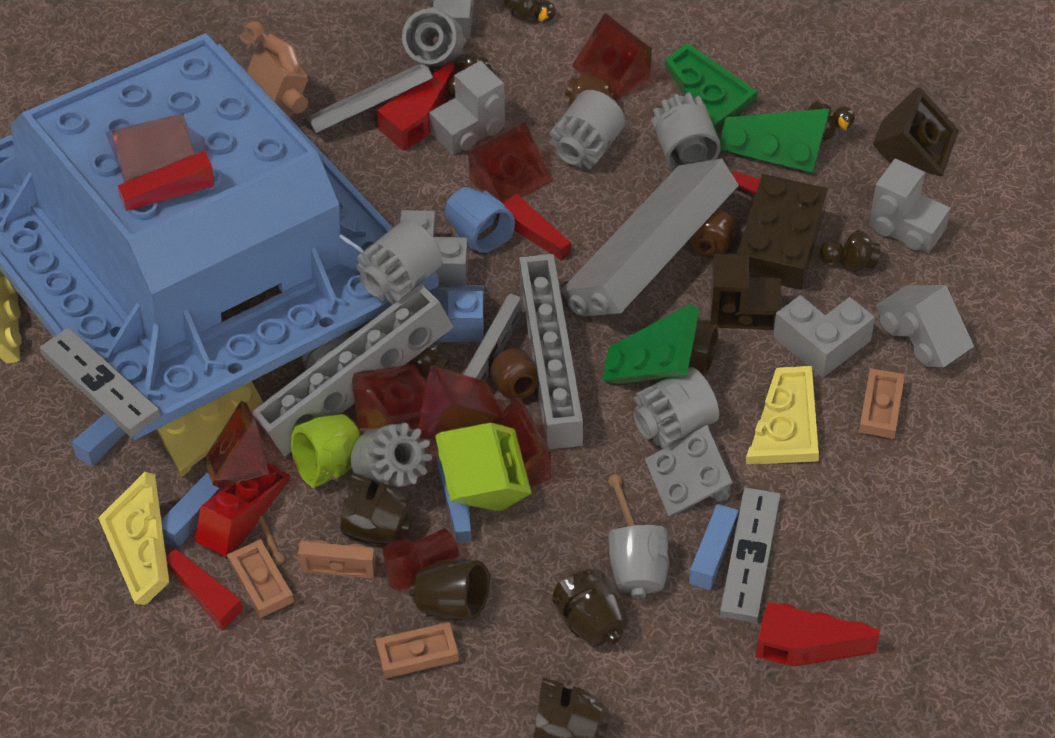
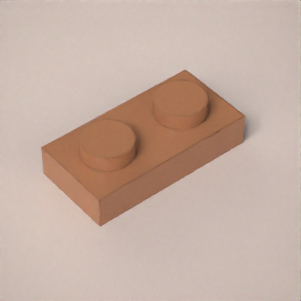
[859,368,905,439]
[227,539,294,618]
[298,540,376,579]
[375,622,459,679]

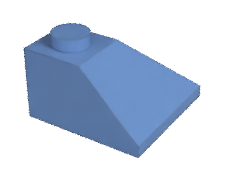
[429,285,484,342]

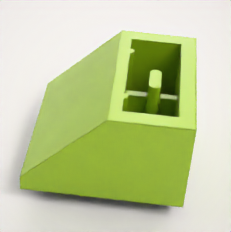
[435,423,532,511]

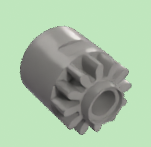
[402,9,467,69]
[549,90,625,169]
[651,92,721,170]
[356,220,442,304]
[633,367,719,449]
[351,423,432,488]

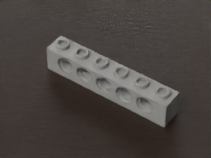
[519,254,583,450]
[251,284,454,457]

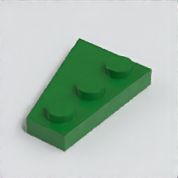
[665,43,758,132]
[720,109,830,173]
[602,304,700,384]

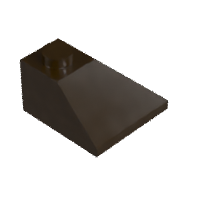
[873,87,959,176]

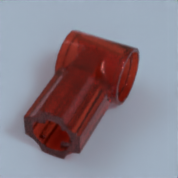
[383,528,459,590]

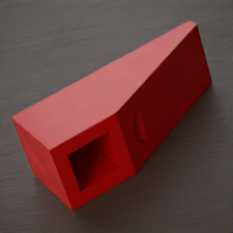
[377,62,455,151]
[195,461,291,557]
[755,602,881,667]

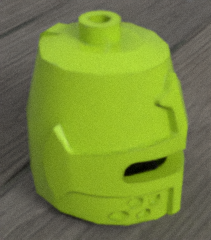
[291,414,361,488]

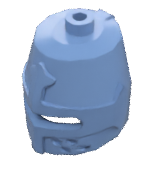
[444,187,515,253]

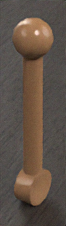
[608,474,636,526]
[258,515,285,565]

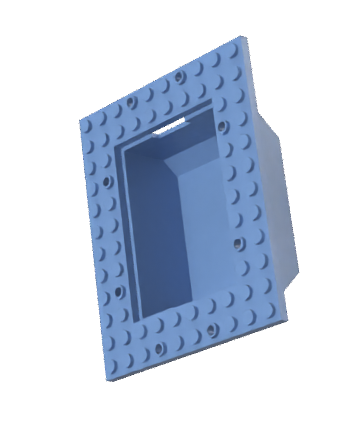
[0,33,439,440]

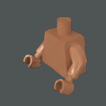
[240,21,308,117]

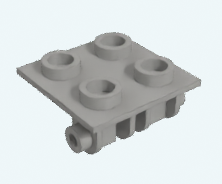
[645,425,733,516]

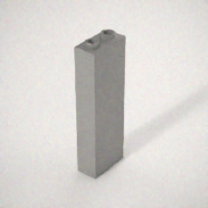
[560,159,739,317]

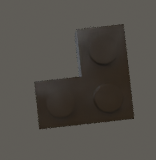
[710,254,781,330]

